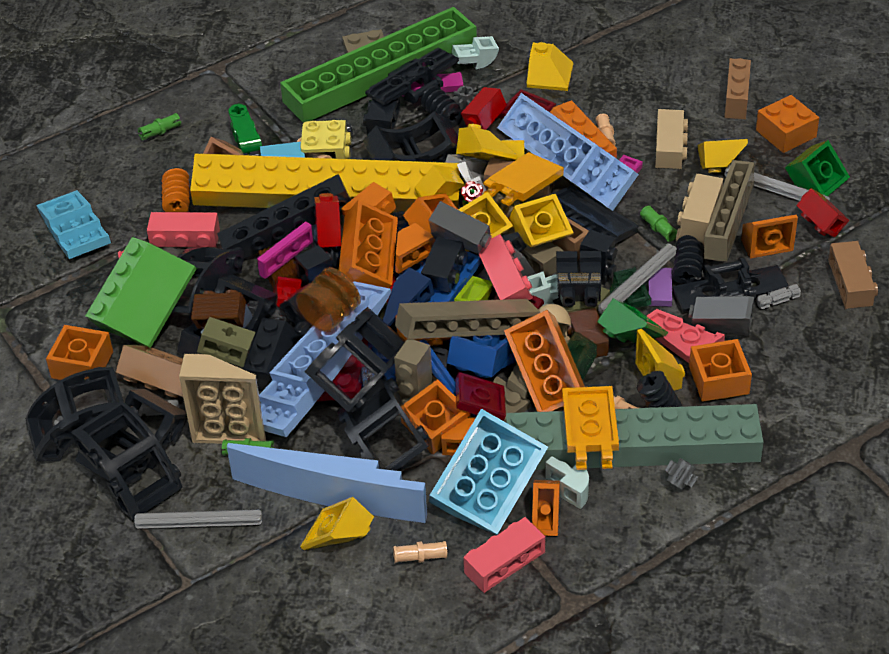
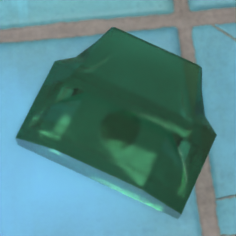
[609,267,651,308]
[567,332,597,379]

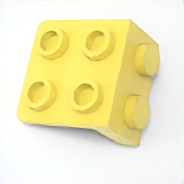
[301,120,351,159]

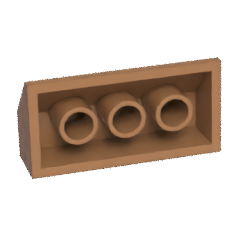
[116,345,183,398]

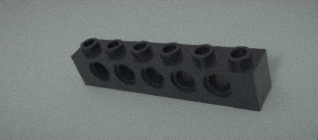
[217,174,351,259]

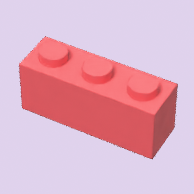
[147,212,220,247]
[479,234,533,300]
[463,517,545,593]

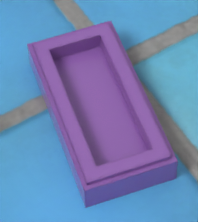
[648,268,672,307]

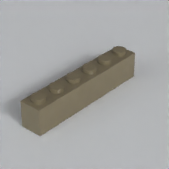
[704,160,754,262]
[395,299,540,339]

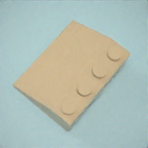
[179,354,266,444]

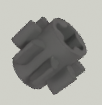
[453,86,478,110]
[665,458,698,490]

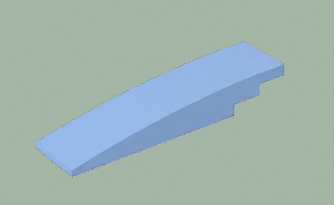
[497,93,639,211]
[259,281,391,437]
[227,443,427,523]

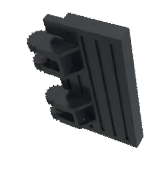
[550,185,639,244]

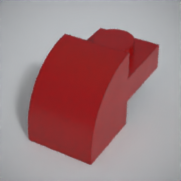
[273,276,302,307]

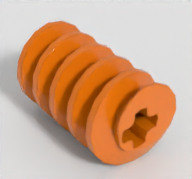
[162,168,190,212]

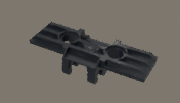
[365,48,459,105]
[672,257,789,312]

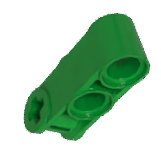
[228,104,262,155]

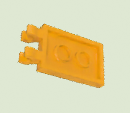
[483,152,564,206]
[562,386,619,470]

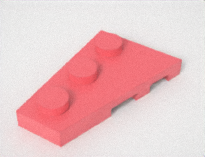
[647,309,725,363]

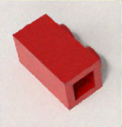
[461,87,507,130]
[796,188,849,237]
[314,193,341,248]

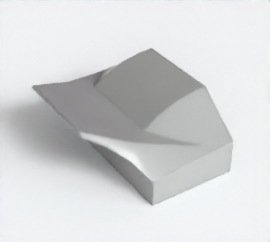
[445,154,487,183]

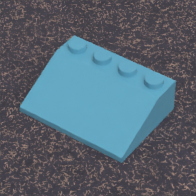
[429,409,548,535]

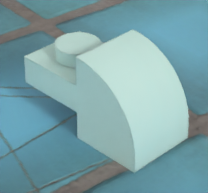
[452,36,499,69]
[528,272,558,306]
[546,456,589,509]

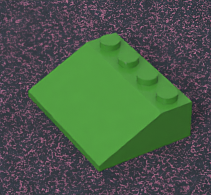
[85,237,197,348]

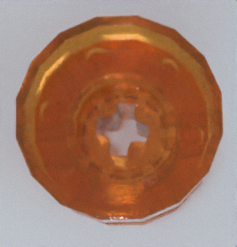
[296,267,361,333]

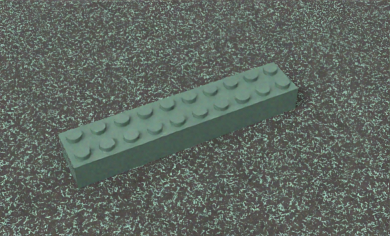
[506,404,763,470]

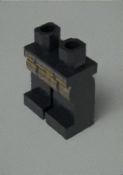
[556,251,601,307]

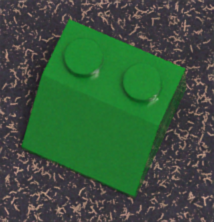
[785,140,850,196]
[597,298,668,343]

